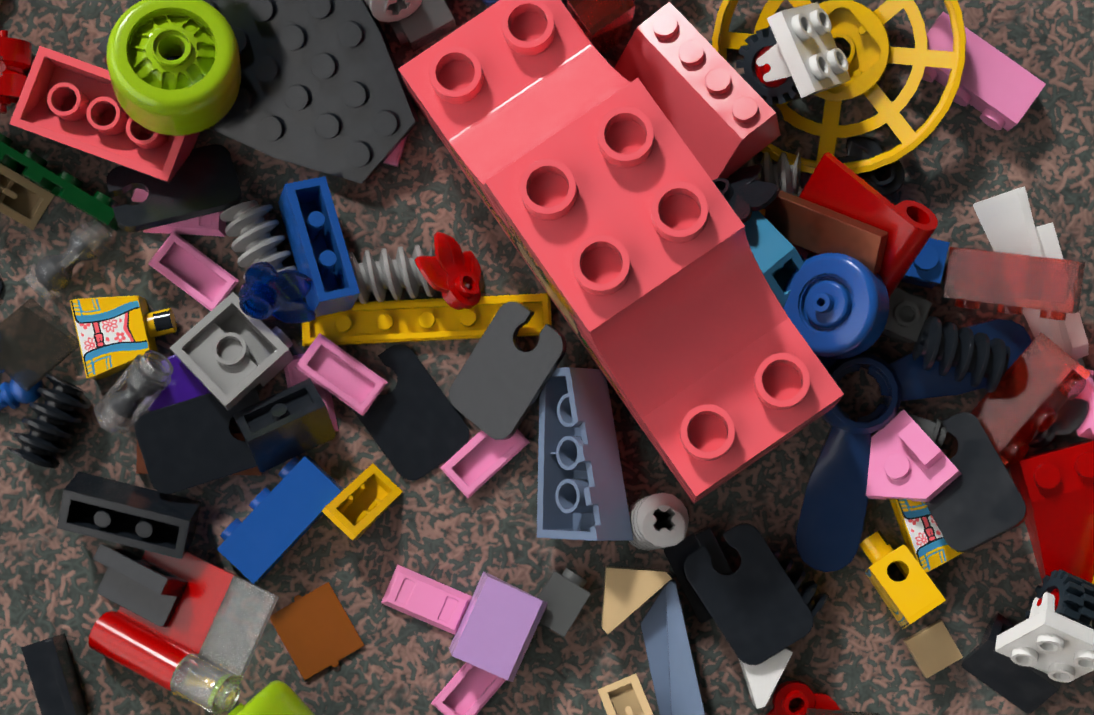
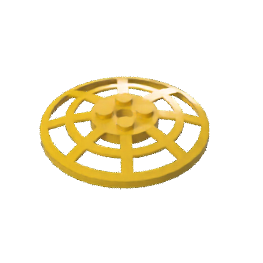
[712,0,966,174]

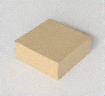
[903,620,963,678]

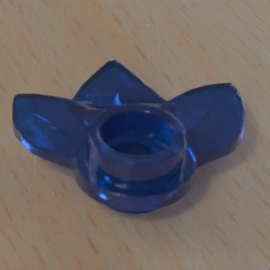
[239,262,316,323]

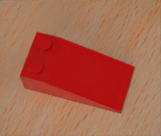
[1008,439,1094,583]

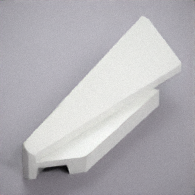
[973,186,1089,385]

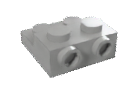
[170,292,294,411]

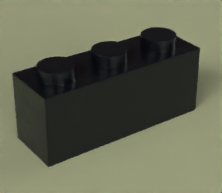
[57,472,201,559]

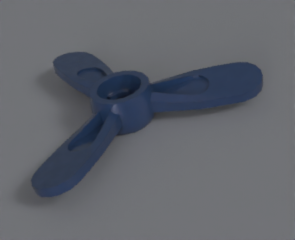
[796,319,1033,572]

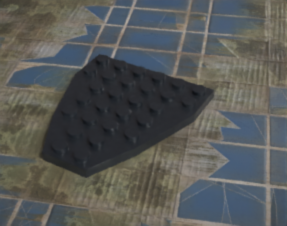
[97,0,419,184]

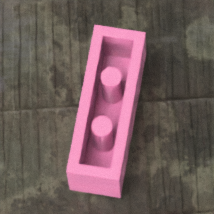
[922,11,1046,131]

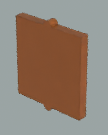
[269,582,365,681]

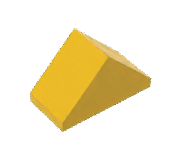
[322,463,403,541]

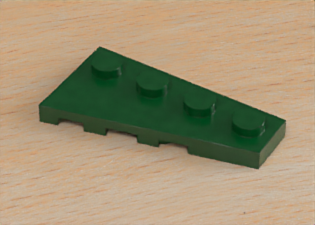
[0,133,119,232]

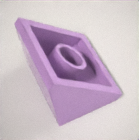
[449,571,548,682]

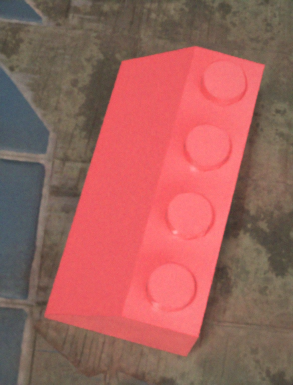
[614,2,781,180]
[9,46,199,183]

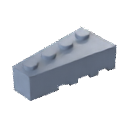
[537,367,633,541]

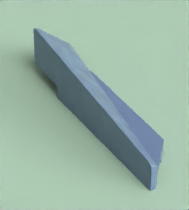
[640,579,705,715]

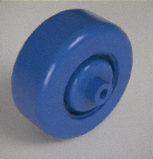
[783,253,889,359]

